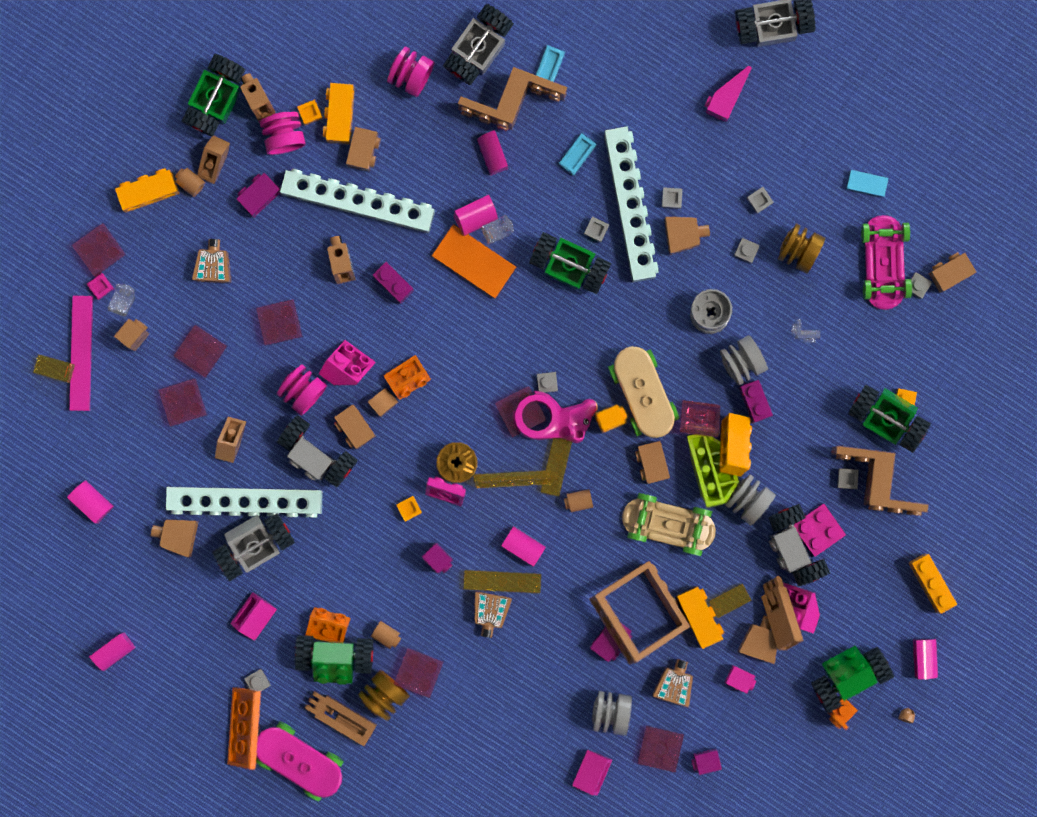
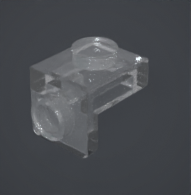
[480,215,514,245]
[108,283,135,317]
[792,319,820,343]

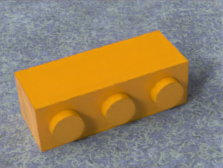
[323,83,355,144]
[115,169,180,213]
[594,405,627,433]
[719,413,752,477]
[908,553,957,614]
[676,586,724,649]

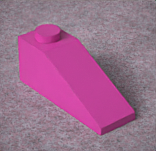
[705,66,752,122]

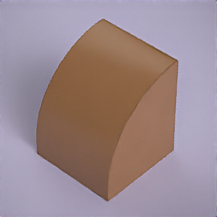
[368,388,399,417]

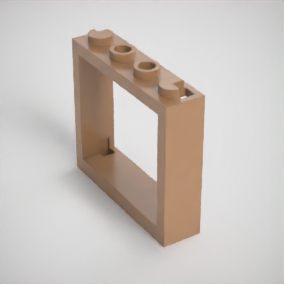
[589,561,690,665]

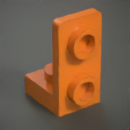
[828,698,858,730]

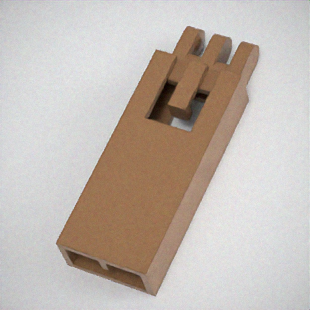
[761,576,803,650]
[304,691,377,746]

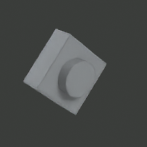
[747,187,774,214]
[662,188,682,209]
[584,217,609,242]
[734,238,760,264]
[911,272,932,299]
[537,372,558,393]
[837,469,859,489]
[244,669,271,691]

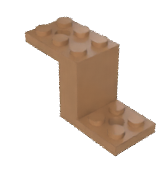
[458,67,567,131]
[831,446,928,516]

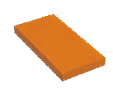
[432,224,517,299]
[227,687,261,769]

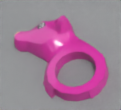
[513,391,598,443]

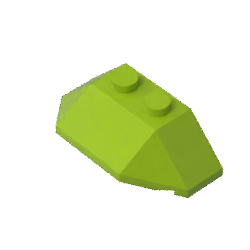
[687,432,739,508]

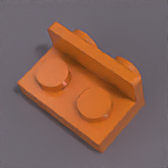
[383,355,431,400]
[305,607,351,643]

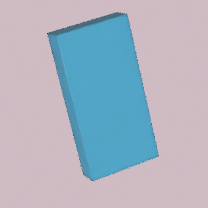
[536,45,565,82]
[559,133,597,175]
[846,170,888,197]

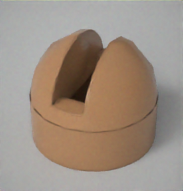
[898,708,915,724]

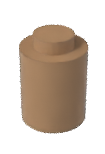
[175,168,206,197]
[564,489,593,513]
[371,621,401,649]

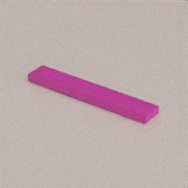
[70,296,93,411]

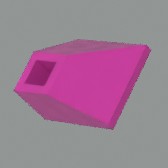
[319,340,376,385]
[777,582,820,634]

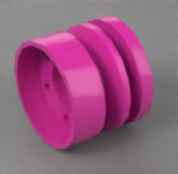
[387,46,435,97]
[259,112,306,155]
[276,364,327,416]

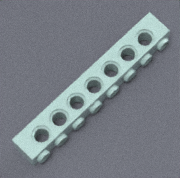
[604,126,659,283]
[280,169,435,233]
[166,487,323,517]

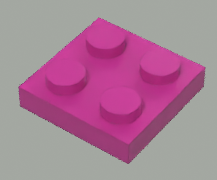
[425,477,466,507]
[794,503,846,557]

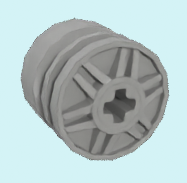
[690,289,732,334]
[720,335,768,386]
[725,474,776,526]
[592,691,632,736]

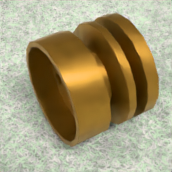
[778,223,826,274]
[437,442,477,483]
[358,670,410,721]

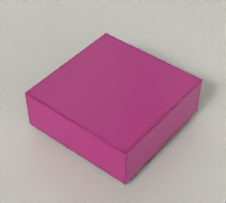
[87,273,114,300]

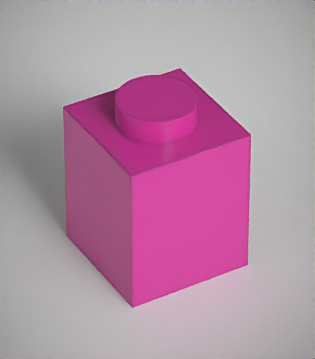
[725,665,756,693]

